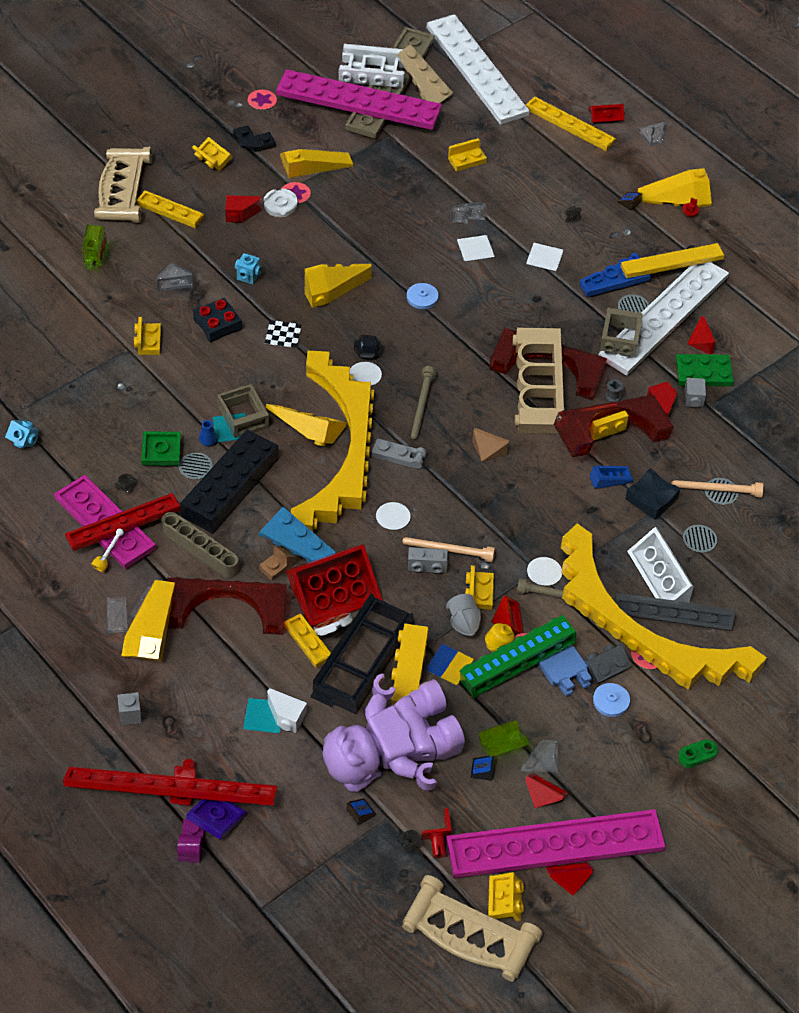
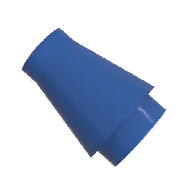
[199,420,217,447]

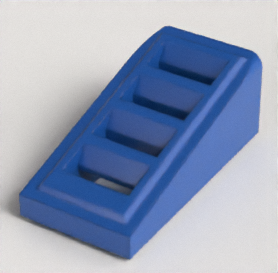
[590,466,633,488]

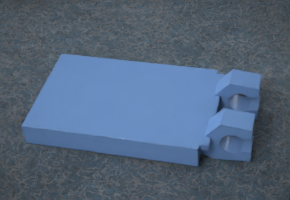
[537,645,591,696]

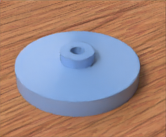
[407,283,438,309]
[593,683,630,717]

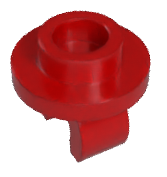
[682,198,699,217]

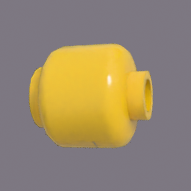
[485,623,515,652]

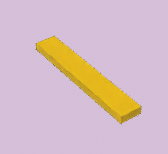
[525,97,616,151]
[620,243,724,279]

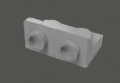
[408,547,448,573]

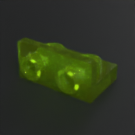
[478,720,529,757]

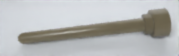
[411,366,437,440]
[516,578,564,598]

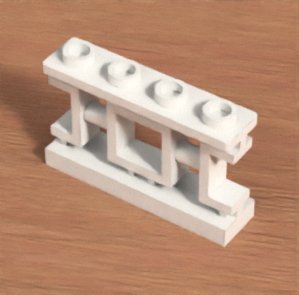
[339,44,405,88]

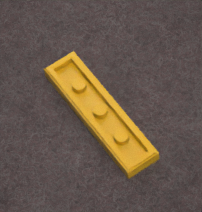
[136,190,204,228]

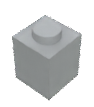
[684,378,706,407]
[118,692,142,725]

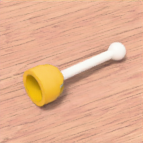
[91,528,124,573]

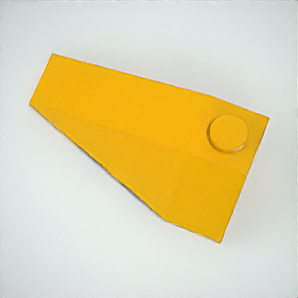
[280,149,353,178]
[637,168,712,207]
[305,264,372,308]
[266,404,347,446]
[121,580,175,662]

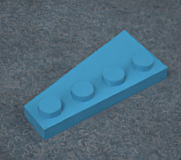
[258,507,336,562]

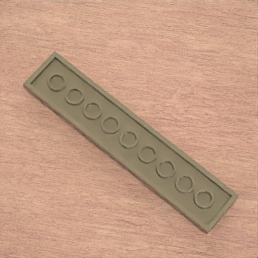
[345,27,435,139]

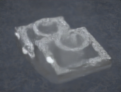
[450,203,486,223]

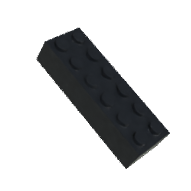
[180,429,278,534]

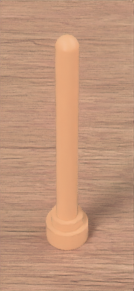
[671,480,763,498]
[402,537,495,563]

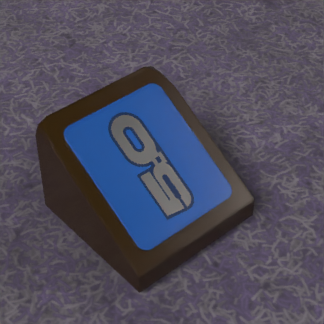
[618,192,642,210]
[346,798,376,826]

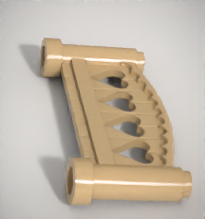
[95,147,152,223]
[402,875,543,982]

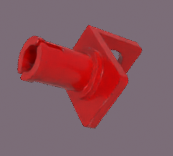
[170,759,196,806]
[421,808,451,858]

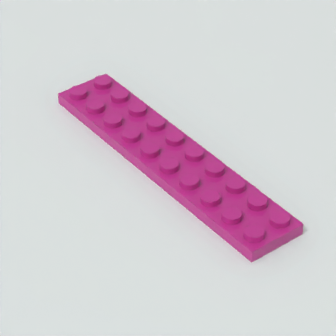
[276,69,442,130]
[446,809,665,878]

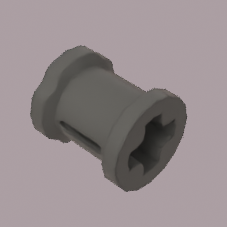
[605,379,623,403]

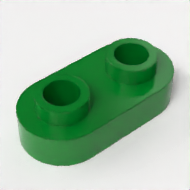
[678,739,718,768]

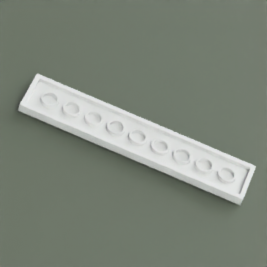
[426,14,529,125]
[598,262,729,376]

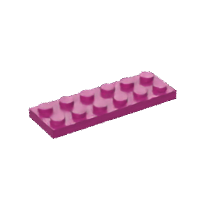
[54,475,156,569]

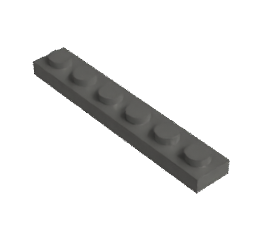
[615,592,735,630]

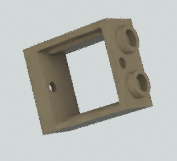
[600,308,643,357]
[217,384,269,438]

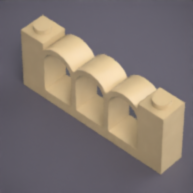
[512,328,564,433]

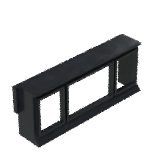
[311,593,415,715]

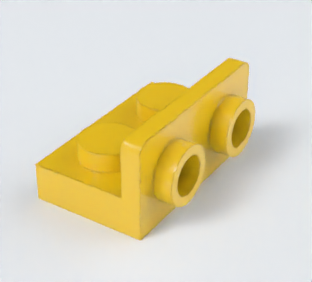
[448,138,487,172]
[134,317,161,355]
[465,565,494,610]
[488,872,524,921]

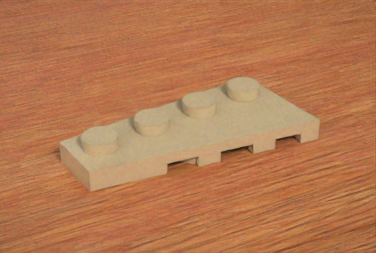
[398,44,453,104]

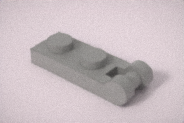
[371,438,427,469]

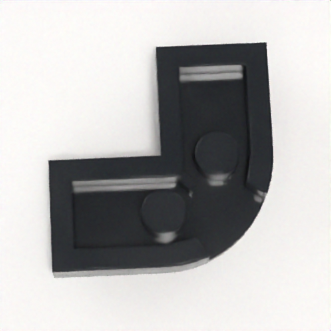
[233,125,276,152]

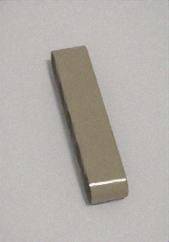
[162,512,239,578]

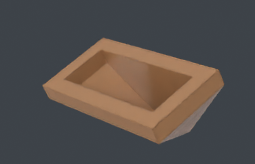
[472,428,509,461]

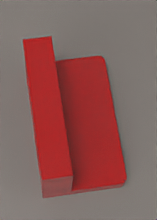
[588,104,625,123]

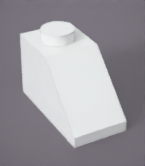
[267,688,307,733]

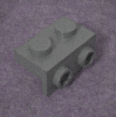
[584,643,632,683]

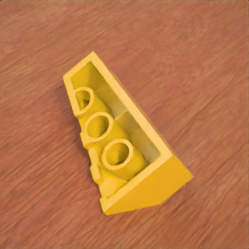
[389,623,428,706]

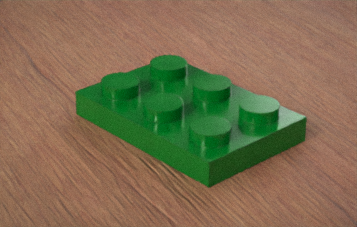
[675,354,734,387]

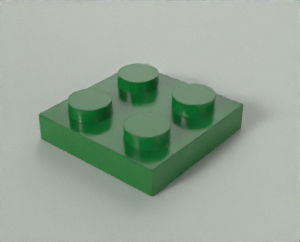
[141,431,181,466]

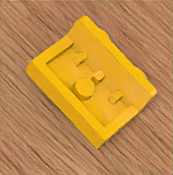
[192,137,232,172]
[585,411,629,441]

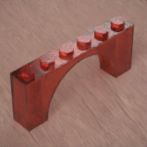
[489,328,607,401]
[553,395,674,457]
[167,577,287,635]

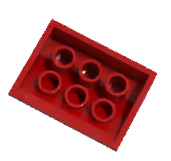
[286,544,382,626]

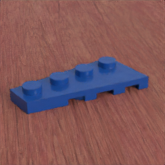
[579,252,651,297]

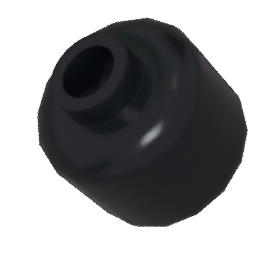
[354,335,381,359]

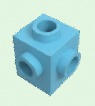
[235,253,262,284]
[5,420,39,449]

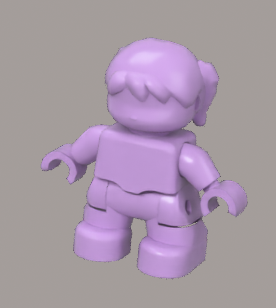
[323,674,465,792]

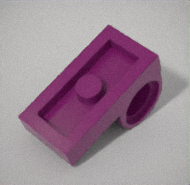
[177,819,205,863]

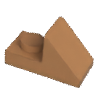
[259,545,301,581]

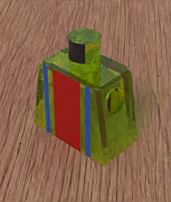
[82,224,108,270]

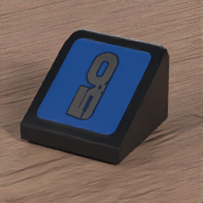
[470,755,494,781]

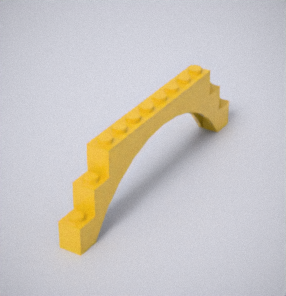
[291,351,374,532]
[561,523,767,690]

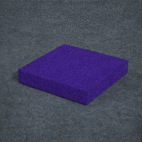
[186,799,246,840]

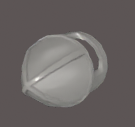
[446,594,481,636]

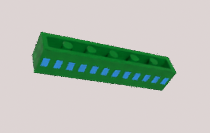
[459,615,576,698]

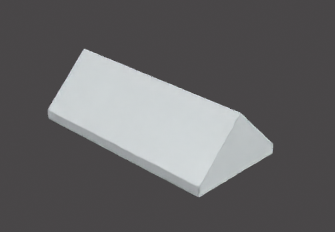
[627,527,693,603]

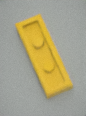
[284,613,331,668]

